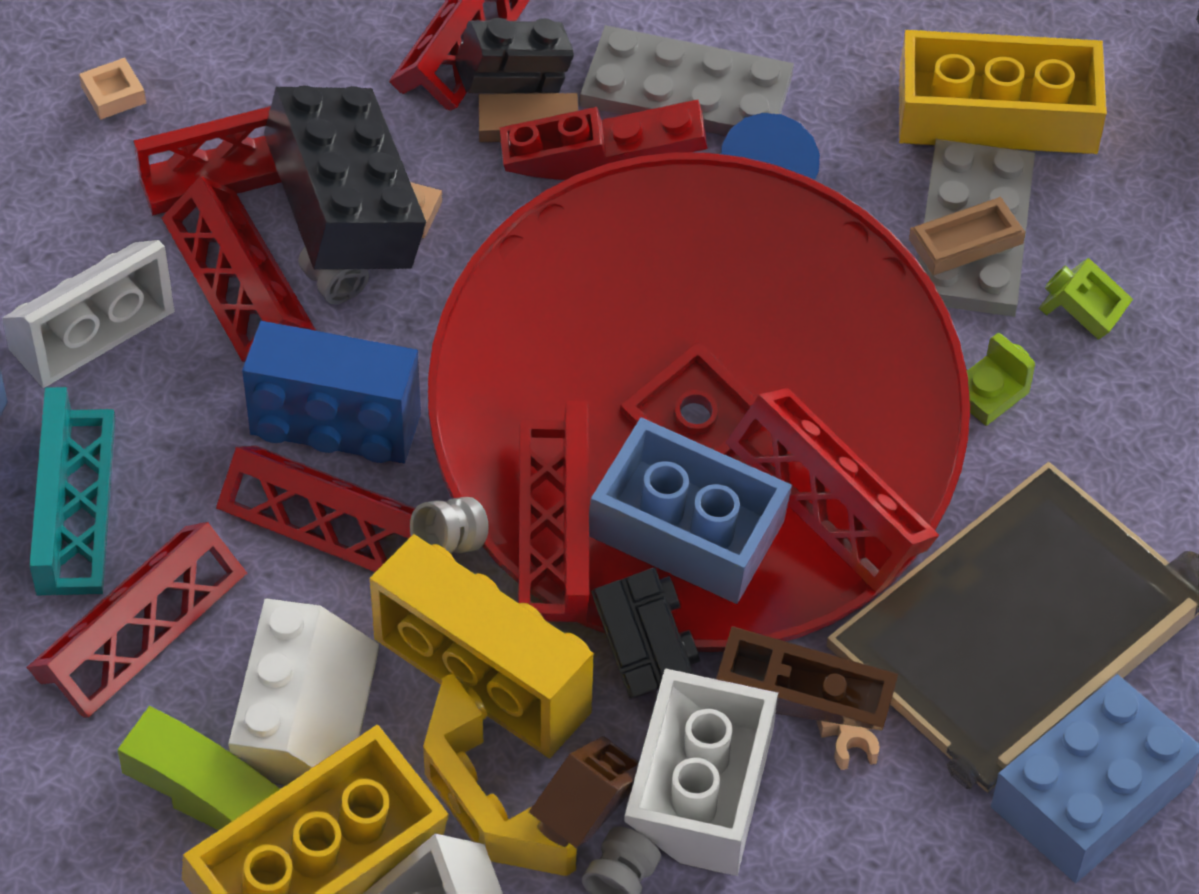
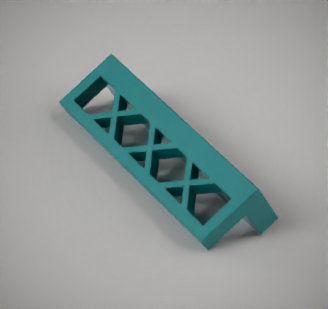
[29,387,115,596]

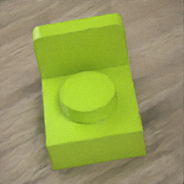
[1039,258,1133,340]
[967,333,1035,426]

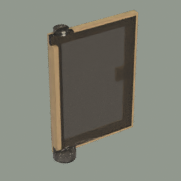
[827,462,1199,793]

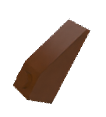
[716,626,899,731]
[529,736,639,848]

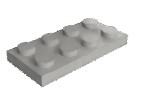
[580,25,794,136]
[918,139,1035,317]

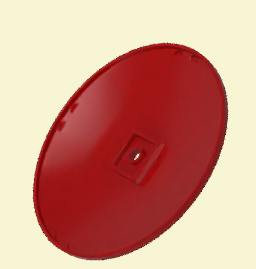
[428,153,970,652]

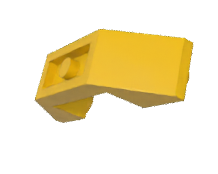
[423,672,577,876]

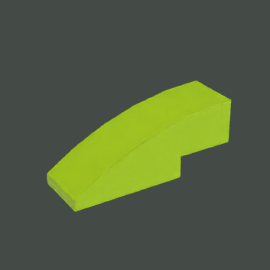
[117,705,280,830]

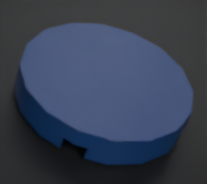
[720,113,820,181]

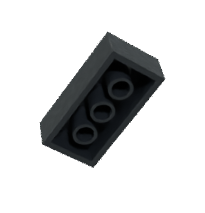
[264,85,426,270]

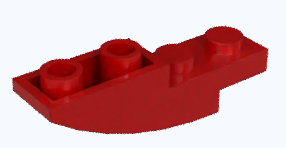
[500,99,708,180]

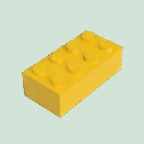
[899,30,1107,154]
[370,534,594,759]
[181,724,449,894]

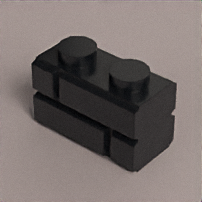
[455,18,574,93]
[591,568,701,700]

